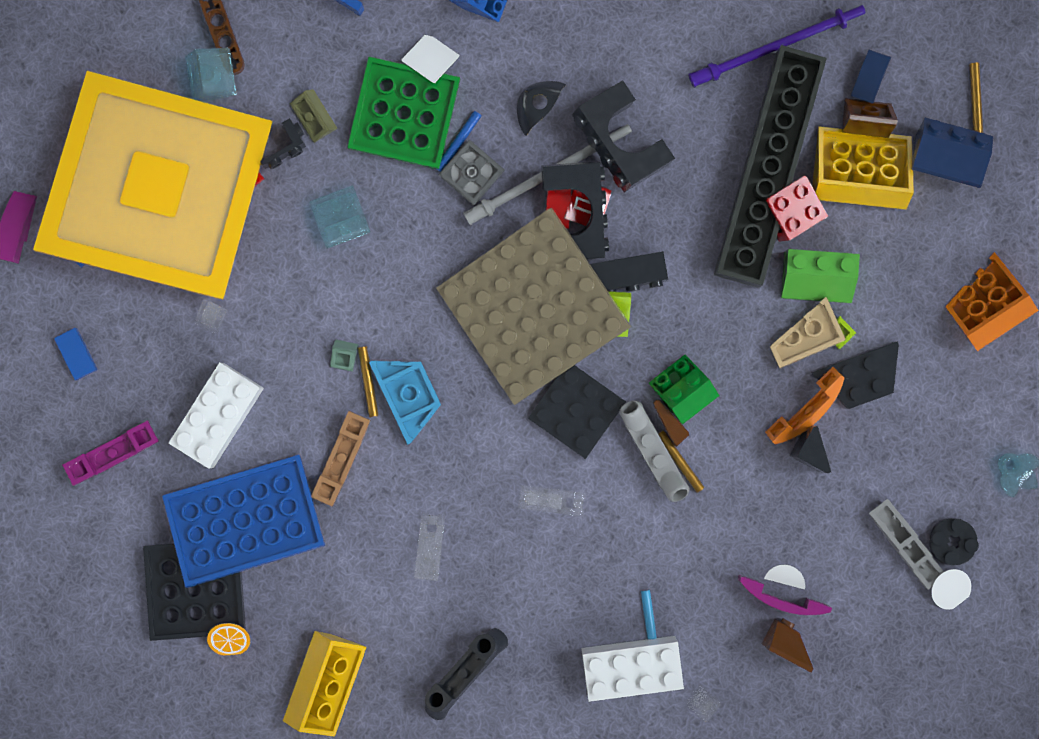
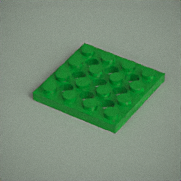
[347,57,461,169]

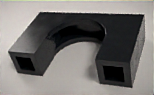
[572,80,675,193]
[541,161,609,259]

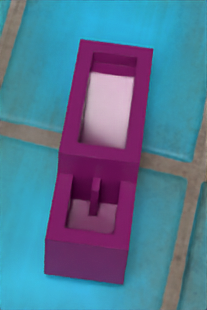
[0,191,37,264]

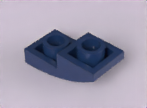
[851,49,891,103]

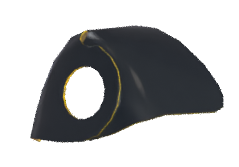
[517,81,566,136]

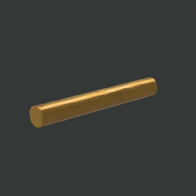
[970,62,983,133]
[358,346,379,417]
[658,430,705,493]

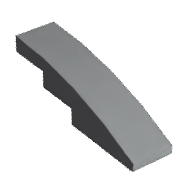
[869,499,944,590]

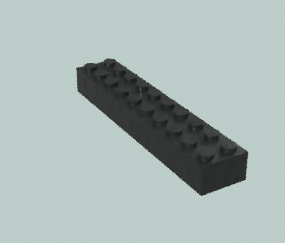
[714,45,827,288]

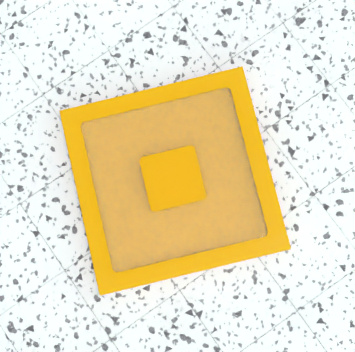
[33,71,272,300]

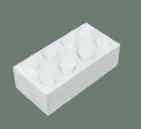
[169,362,264,468]
[581,636,684,702]

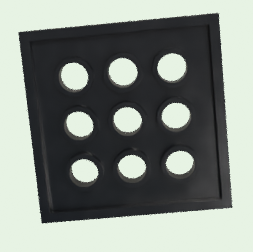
[143,543,246,641]

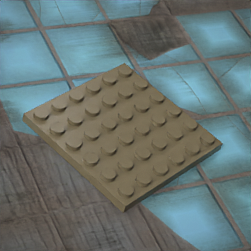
[436,208,632,405]

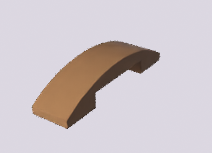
[311,411,371,507]

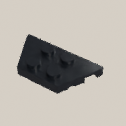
[811,341,899,409]

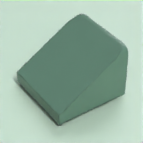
[330,340,359,372]

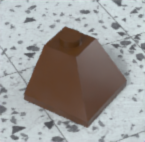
[762,618,814,673]

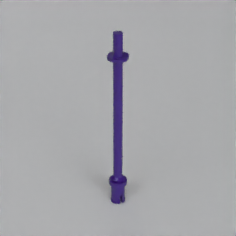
[688,5,866,88]

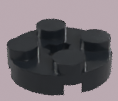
[929,518,979,565]

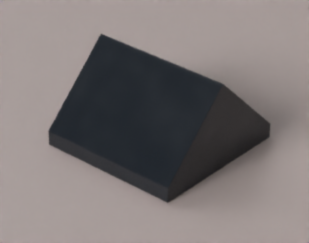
[790,426,831,473]

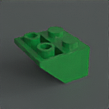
[649,354,719,425]

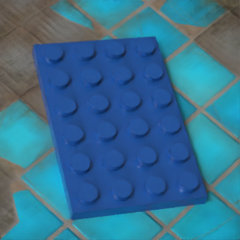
[162,455,325,588]

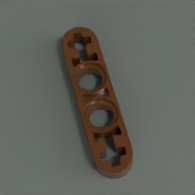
[199,0,245,75]

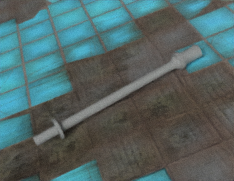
[463,124,632,226]

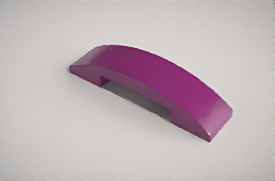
[62,420,159,486]
[738,575,832,615]

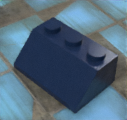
[911,117,993,188]

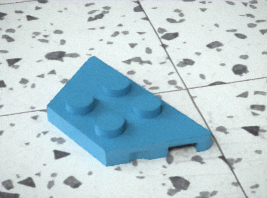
[369,361,441,445]

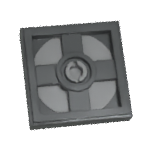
[439,139,505,206]

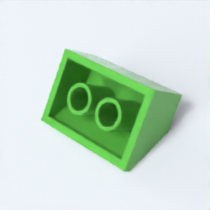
[781,249,860,303]

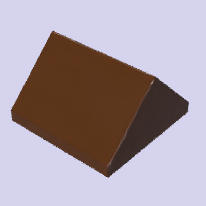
[842,98,898,138]

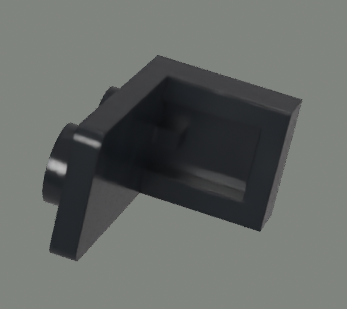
[260,118,306,169]

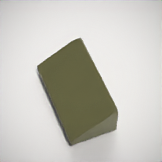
[289,89,337,143]

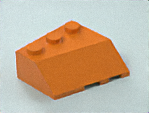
[946,252,1039,351]

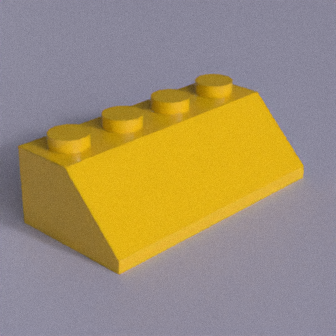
[283,631,366,736]

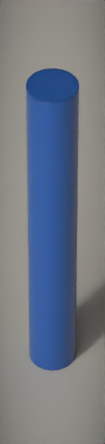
[436,111,481,172]

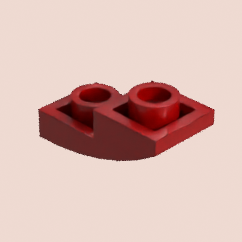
[546,189,571,229]

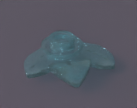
[998,453,1039,497]

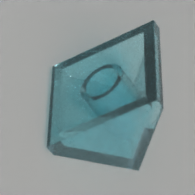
[185,48,236,102]

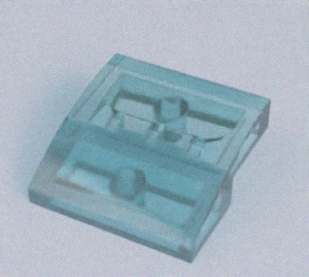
[309,185,371,249]

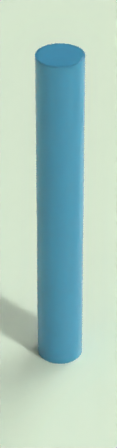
[641,590,657,640]

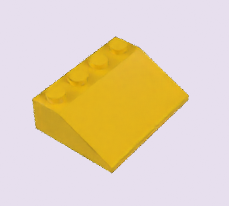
[813,126,914,209]

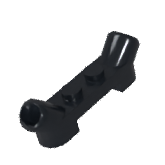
[425,628,508,720]

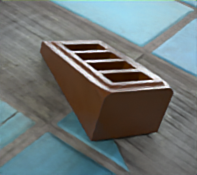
[653,399,689,447]

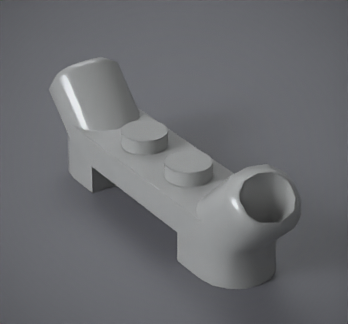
[620,400,689,502]

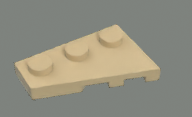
[770,297,846,369]

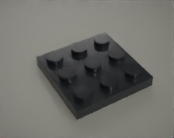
[528,365,626,459]

